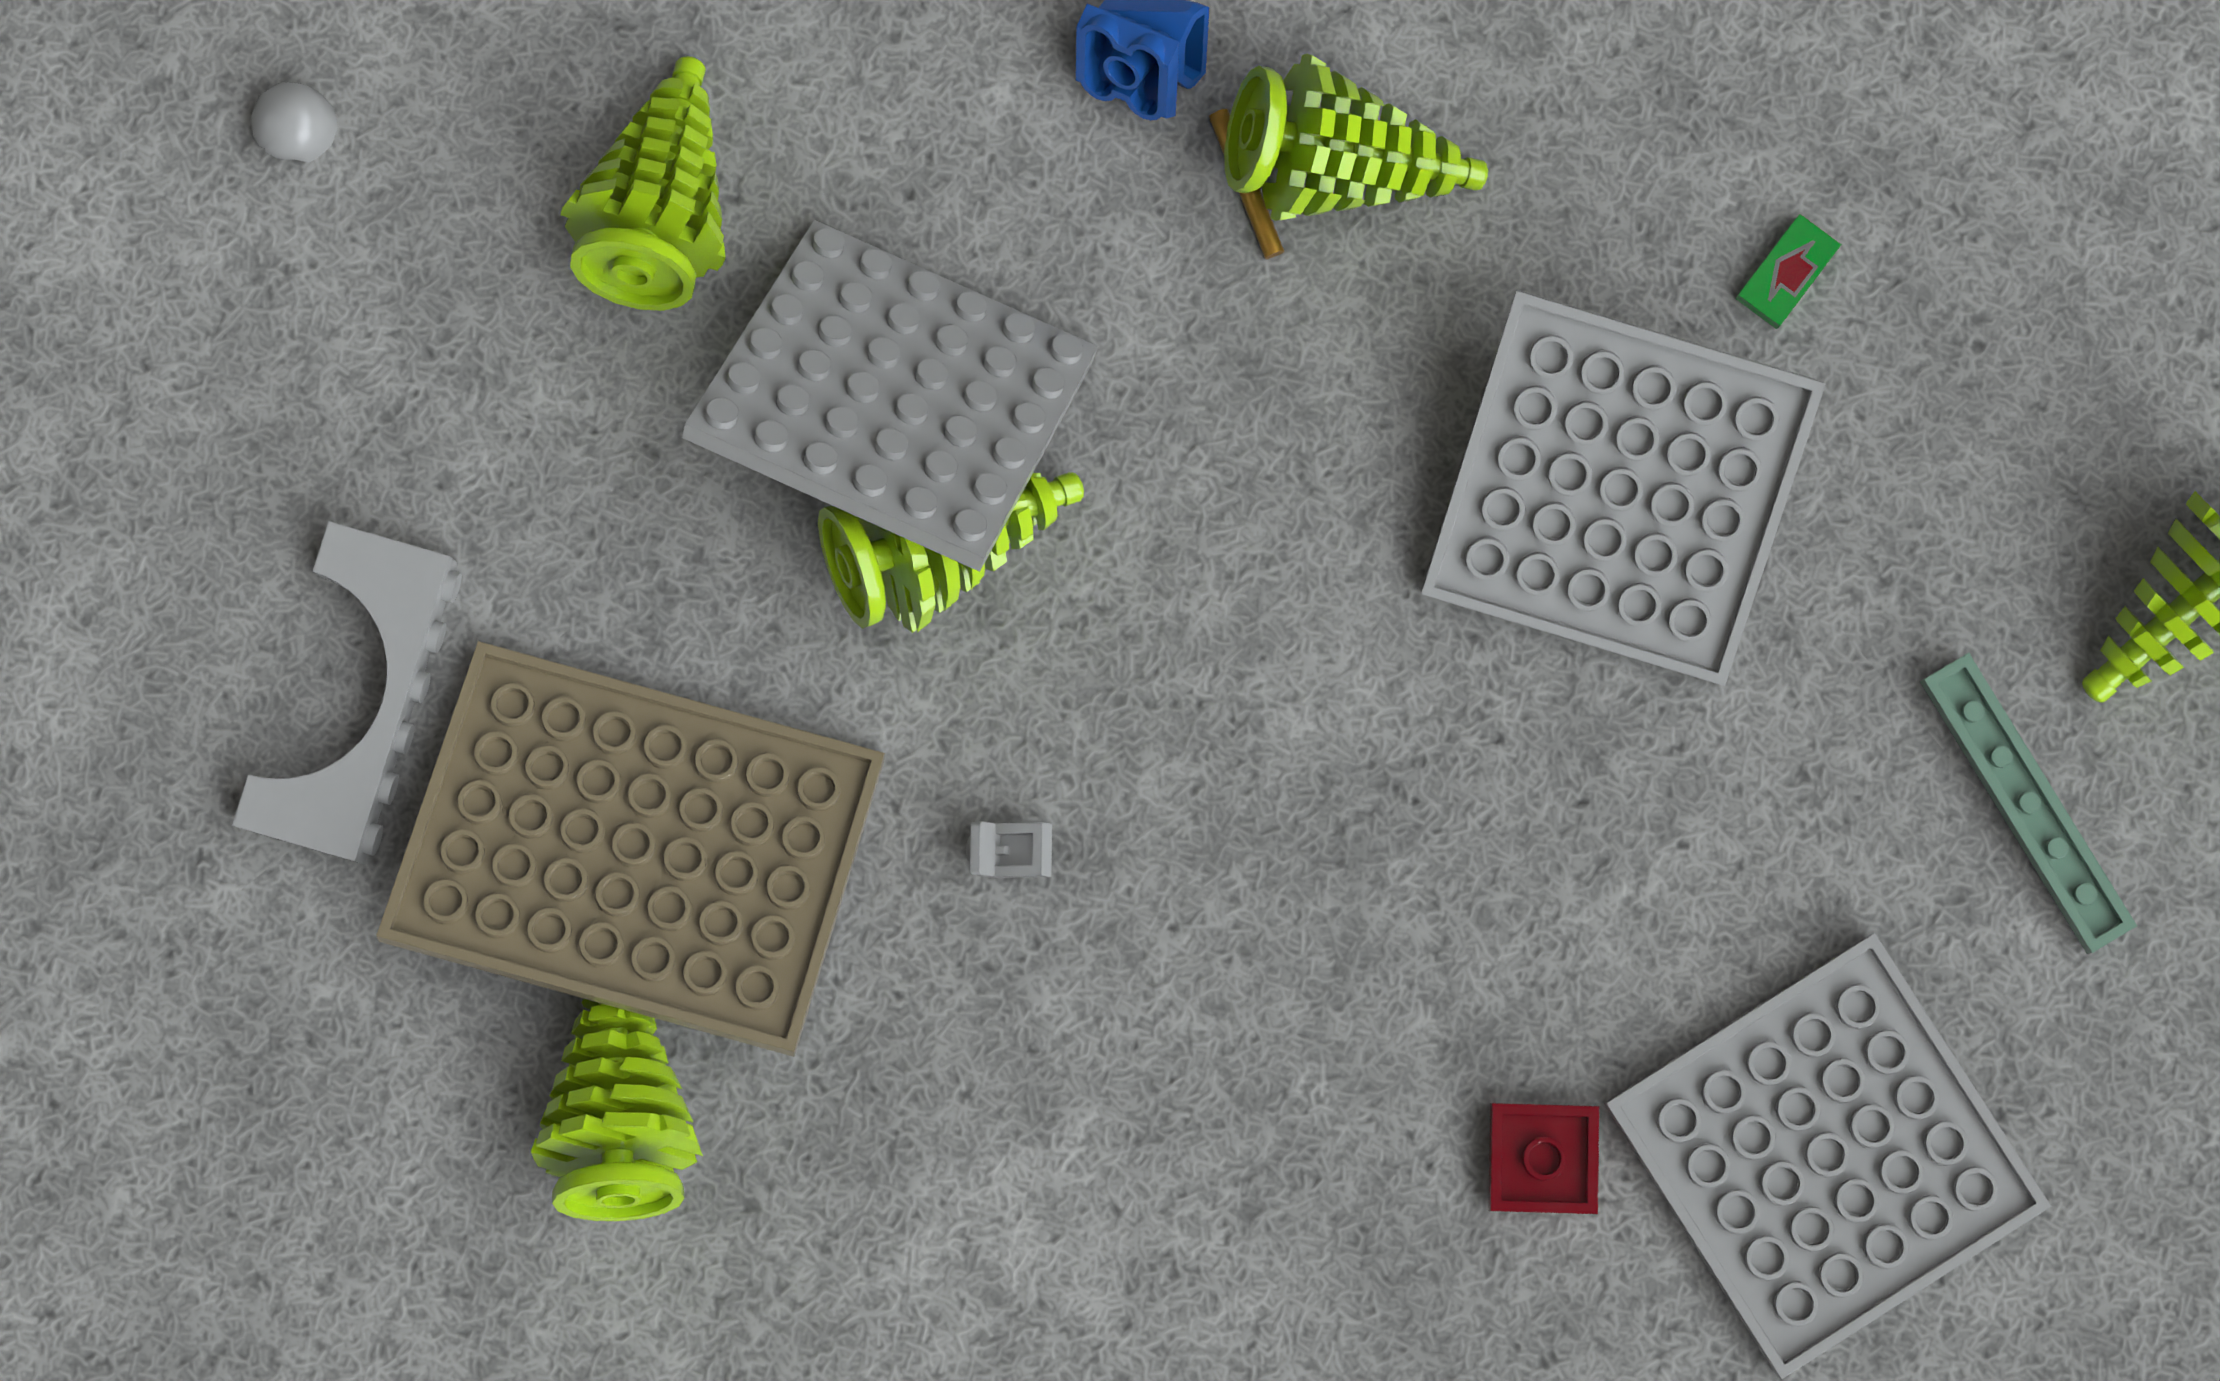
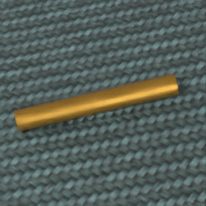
[1209,109,1284,259]

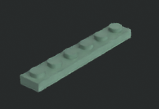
[1920,653,2137,954]

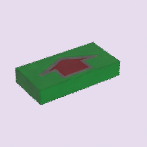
[1735,214,1842,329]

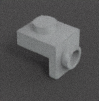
[966,821,1052,878]

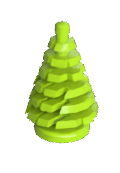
[1224,53,1488,221]
[560,56,726,311]
[818,472,1084,633]
[2082,491,2220,703]
[531,998,703,1221]

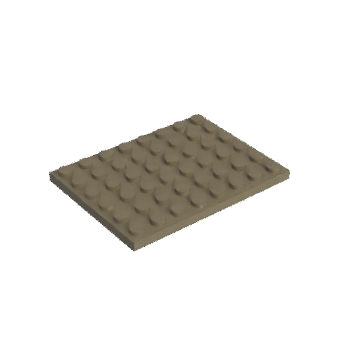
[376,641,885,1057]

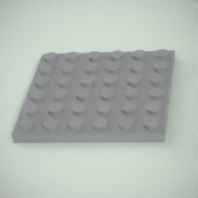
[682,220,1099,572]
[1421,289,1826,686]
[1604,933,2052,1379]

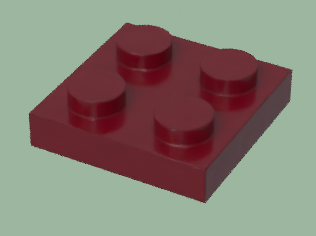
[1488,1103,1599,1214]

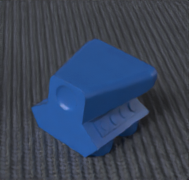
[1076,0,1209,121]

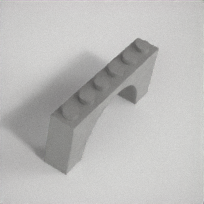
[232,521,462,865]

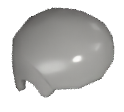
[250,82,338,163]

